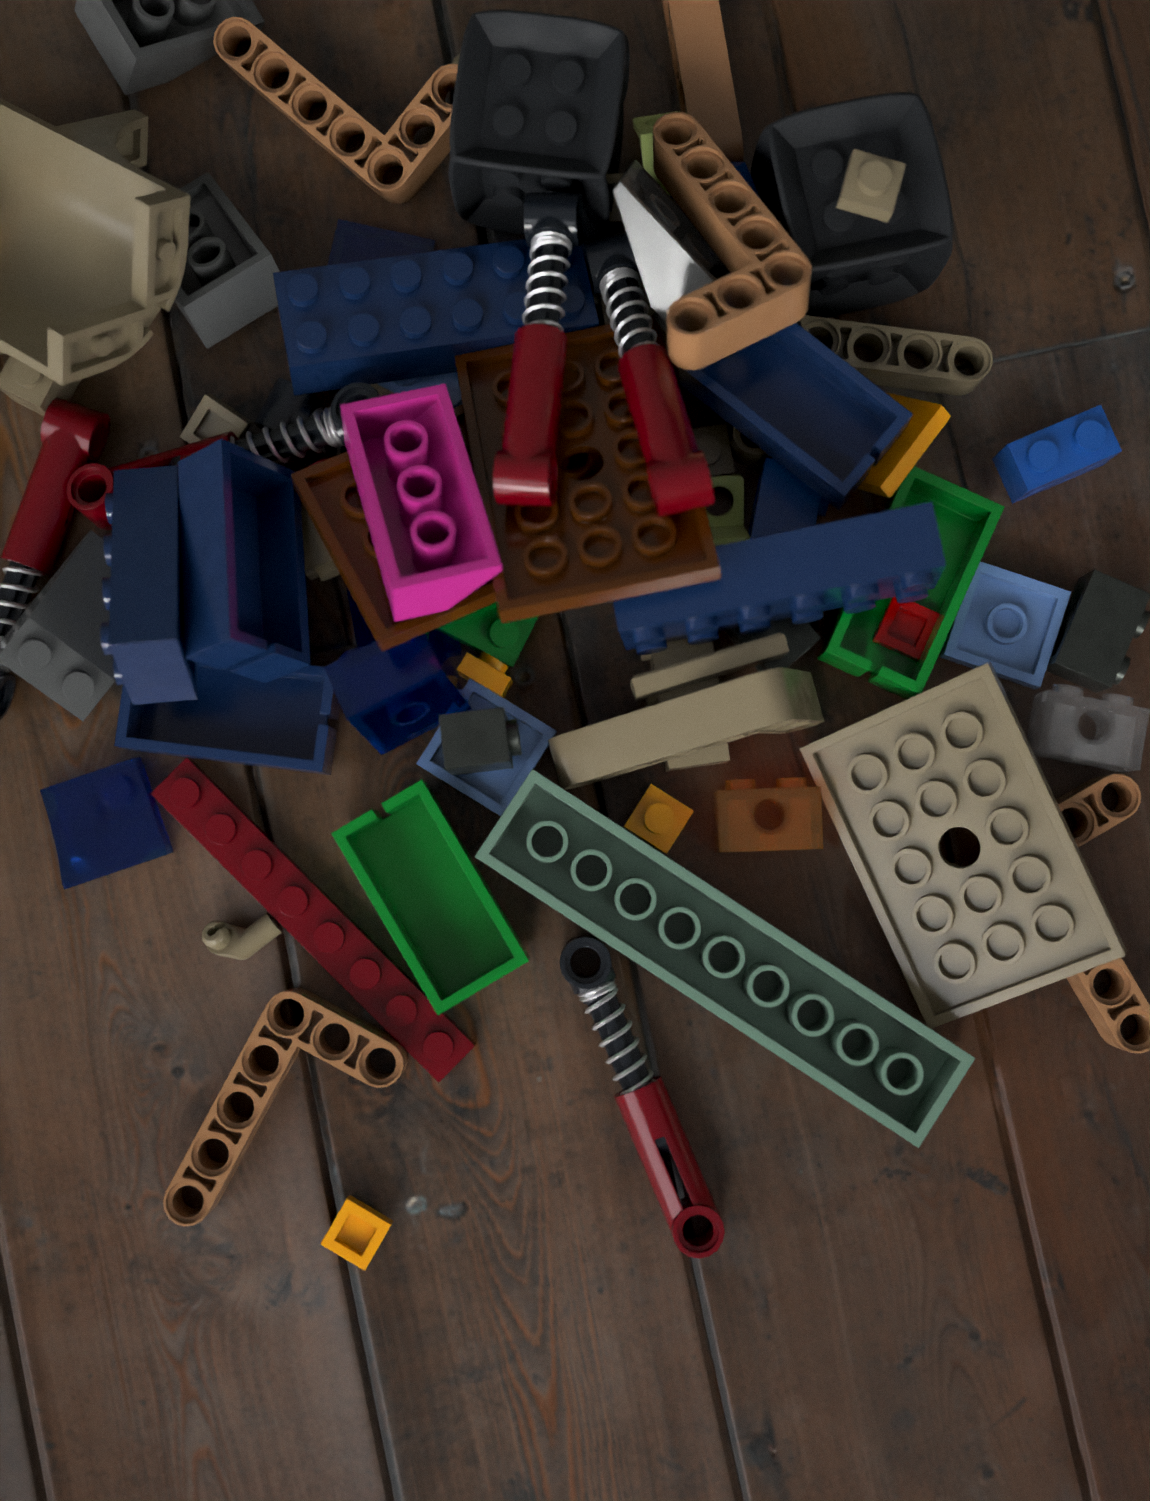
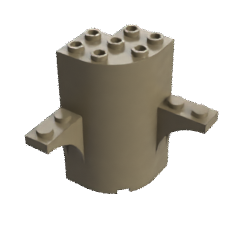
[0,98,190,386]

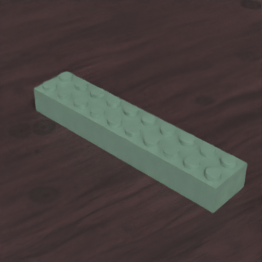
[475,769,975,1148]

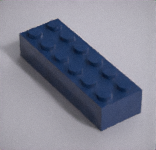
[273,239,599,395]
[613,502,946,655]

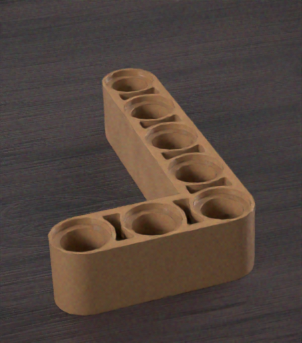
[662,0,744,162]
[213,17,458,204]
[653,112,812,370]
[1056,774,1150,1053]
[163,987,408,1226]

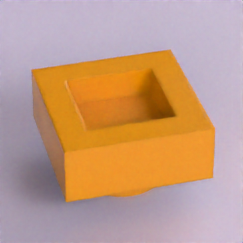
[457,652,513,698]
[623,784,694,854]
[320,1195,393,1271]

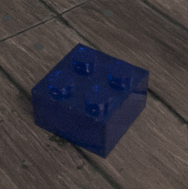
[324,632,472,755]

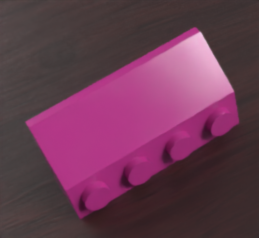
[340,383,502,622]

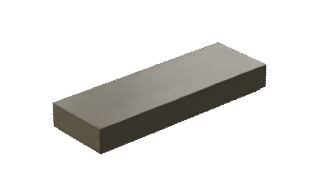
[630,632,789,701]

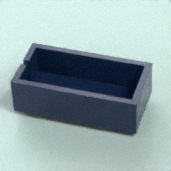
[678,323,913,510]
[178,438,311,683]
[100,465,197,705]
[114,662,345,775]

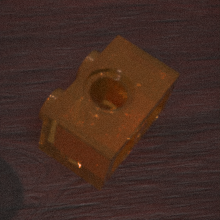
[713,777,823,853]

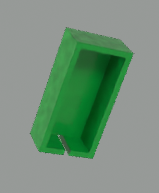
[817,466,1005,700]
[331,780,530,1015]

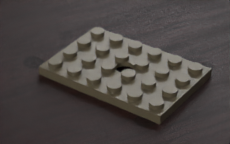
[800,662,1127,1029]

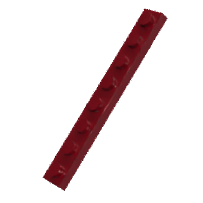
[150,757,476,1083]

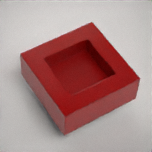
[872,597,939,661]

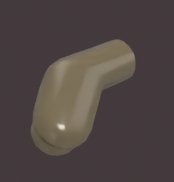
[202,912,283,960]

